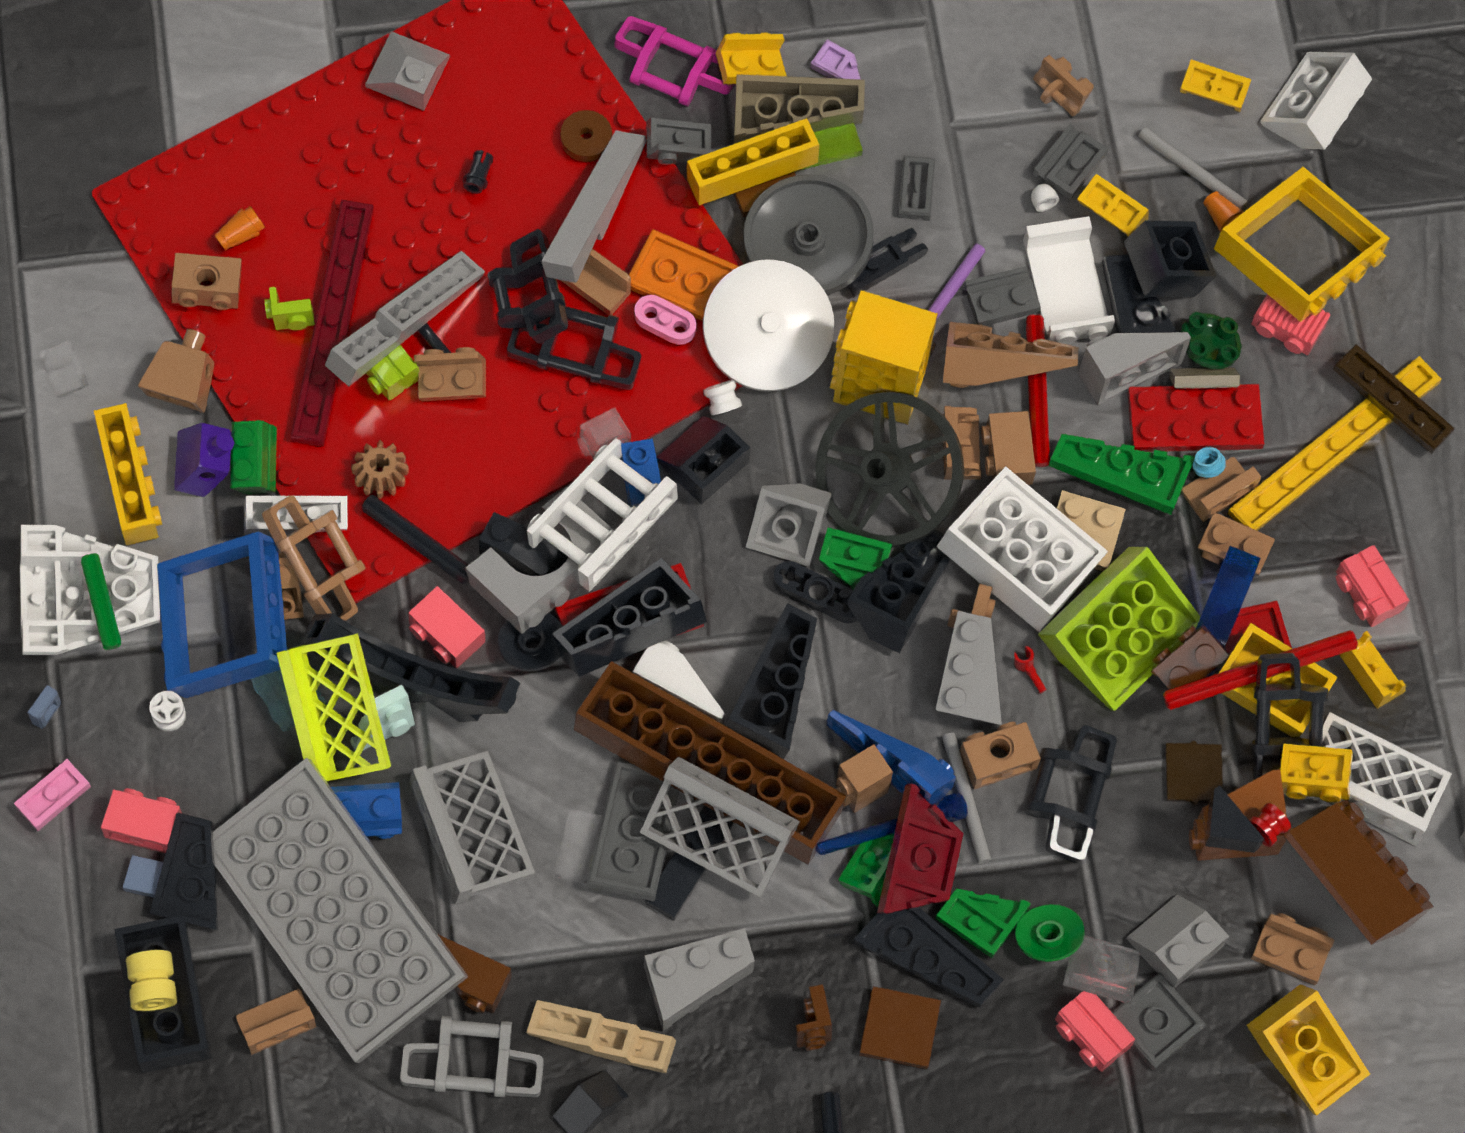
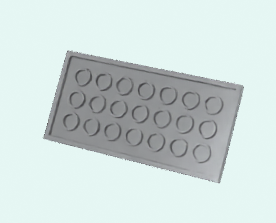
[213,758,468,1063]

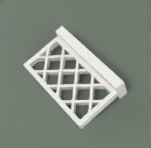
[1319,712,1452,846]

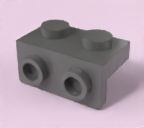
[646,118,716,164]

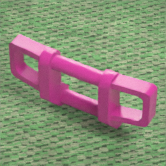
[614,16,735,107]

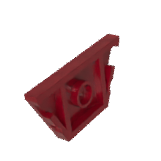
[877,784,964,914]

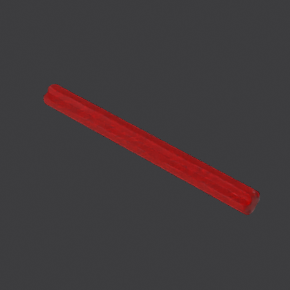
[1163,630,1358,710]

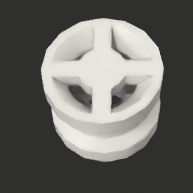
[703,380,742,415]
[149,691,186,731]

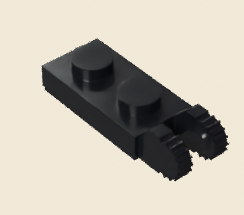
[847,228,928,297]

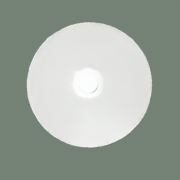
[703,260,834,391]

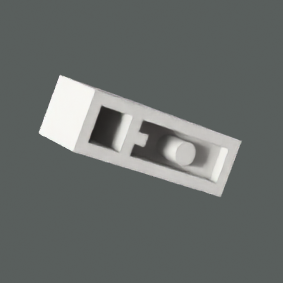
[244,496,348,535]
[633,641,725,725]

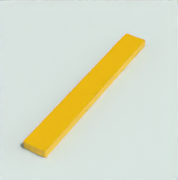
[1228,356,1442,531]

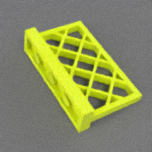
[277,633,391,781]

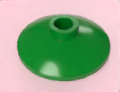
[1015,904,1085,962]

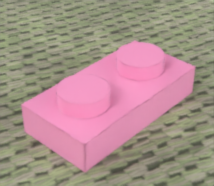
[14,759,91,831]

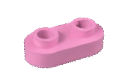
[635,295,696,345]

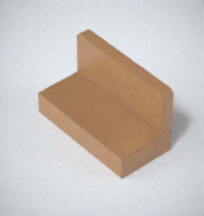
[561,249,631,315]
[1181,457,1261,522]
[236,989,316,1055]

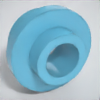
[1192,447,1226,478]

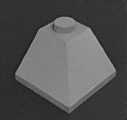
[365,31,450,110]
[746,484,832,567]

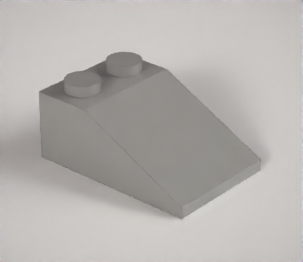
[1078,332,1191,405]

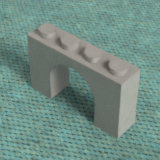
[466,487,612,634]

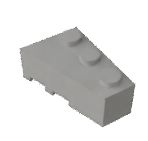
[935,610,1002,725]
[644,928,755,1031]

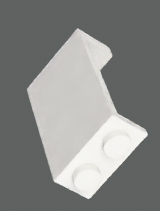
[1023,216,1115,345]

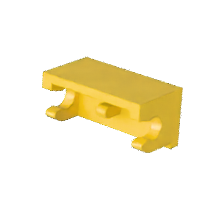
[1180,59,1251,112]
[1077,174,1149,237]
[1339,631,1406,709]

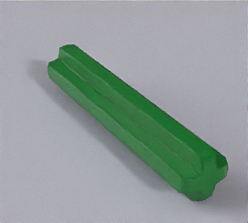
[81,553,121,650]

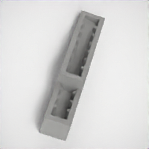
[541,130,647,283]
[325,251,485,386]

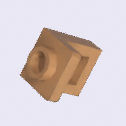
[947,584,996,628]

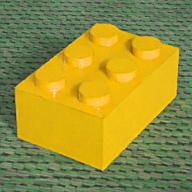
[1219,623,1338,737]

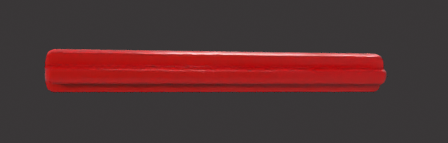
[1026,314,1050,467]

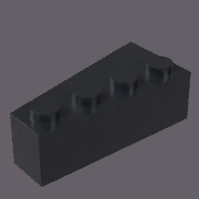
[553,558,707,677]

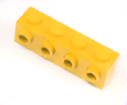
[687,118,820,206]
[94,403,163,546]

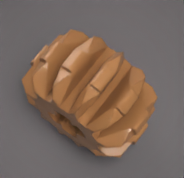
[352,440,409,499]

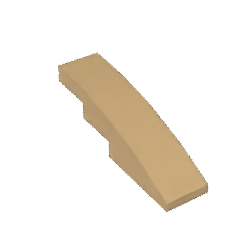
[526,1000,676,1074]

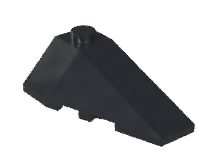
[847,530,951,654]

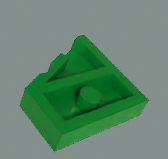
[936,888,1031,958]

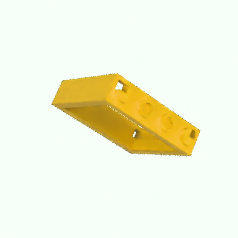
[1214,167,1390,322]

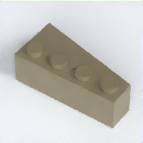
[734,74,865,144]

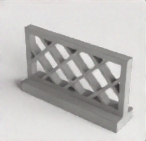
[409,751,535,904]
[640,757,800,898]

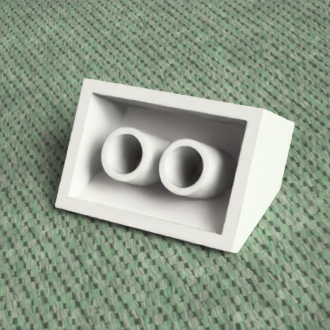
[1260,52,1372,150]

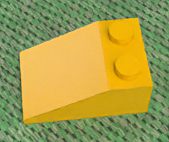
[1247,984,1370,1116]

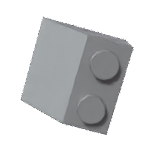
[1126,895,1229,989]

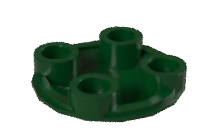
[1181,312,1242,369]

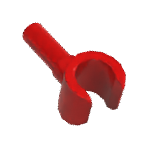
[1014,646,1047,694]

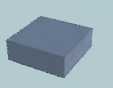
[27,685,61,729]
[123,855,163,898]

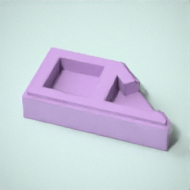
[810,39,860,79]

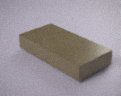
[1169,368,1240,388]

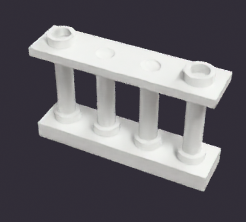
[527,438,678,592]

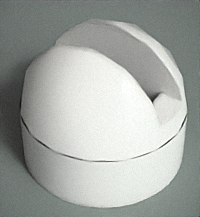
[1031,184,1059,212]

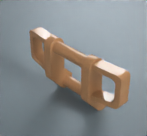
[262,495,366,621]

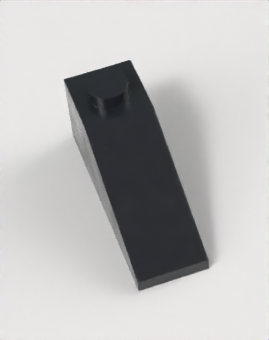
[479,512,568,576]

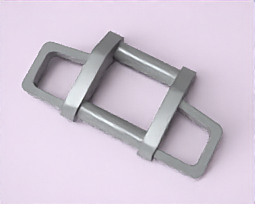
[400,1016,544,1097]

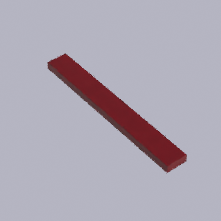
[290,200,374,447]

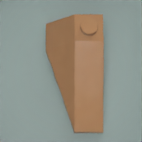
[943,322,1079,388]

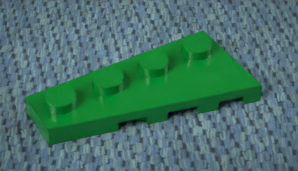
[1049,434,1195,515]

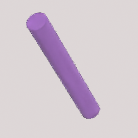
[928,244,985,319]

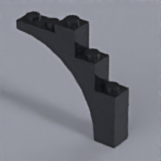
[301,613,521,722]

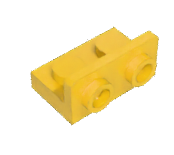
[716,32,787,84]
[1280,744,1353,803]

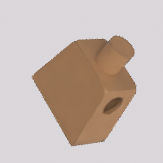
[138,329,214,413]

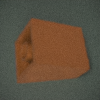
[1189,769,1287,861]

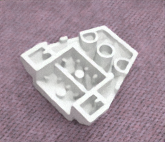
[20,525,160,655]

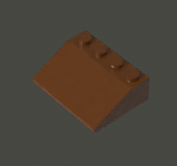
[1284,800,1434,945]

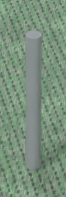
[1138,127,1248,210]
[942,733,992,864]

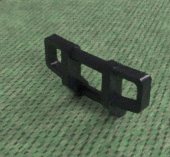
[488,229,568,344]
[507,306,641,390]
[1252,653,1328,780]
[1024,725,1117,863]

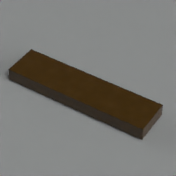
[1333,344,1455,454]

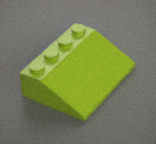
[1038,547,1205,711]

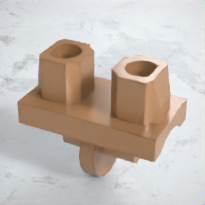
[1033,55,1094,116]

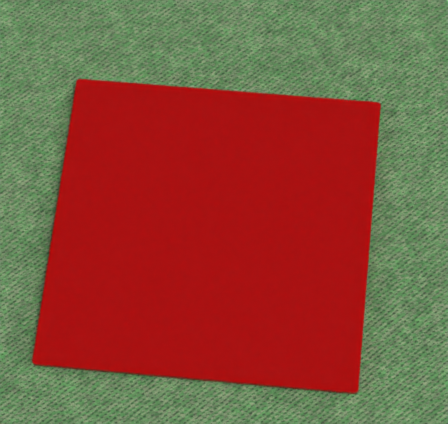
[92,0,744,604]

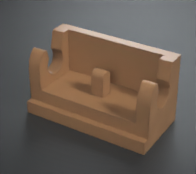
[943,406,981,480]

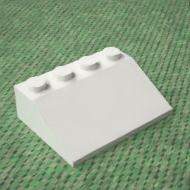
[937,466,1108,632]

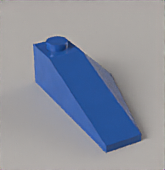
[827,710,956,805]

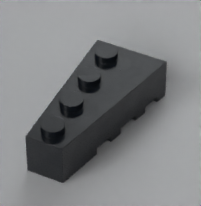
[725,603,817,759]

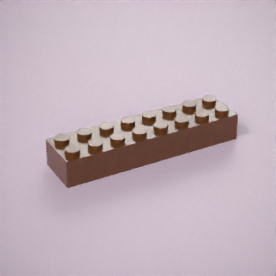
[574,661,847,865]

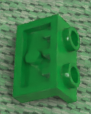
[838,824,895,907]

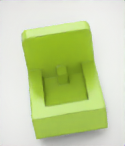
[264,287,315,330]

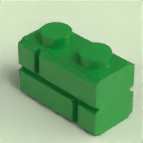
[230,420,277,494]

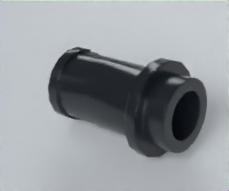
[463,150,493,194]

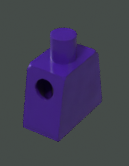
[174,423,234,497]

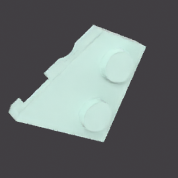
[350,685,415,750]

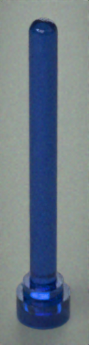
[815,792,968,855]

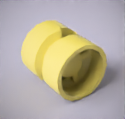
[126,950,177,1011]

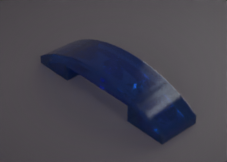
[1196,546,1261,678]

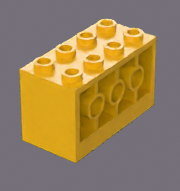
[830,290,938,425]

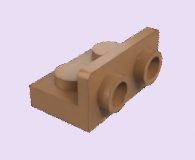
[414,347,486,401]
[1198,512,1275,578]
[1251,913,1335,985]

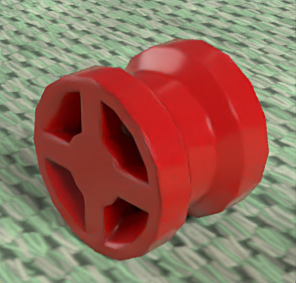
[1249,803,1291,847]

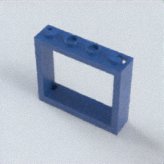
[157,531,287,698]

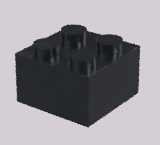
[1124,220,1216,297]

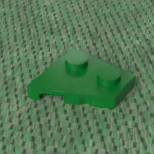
[819,527,892,590]

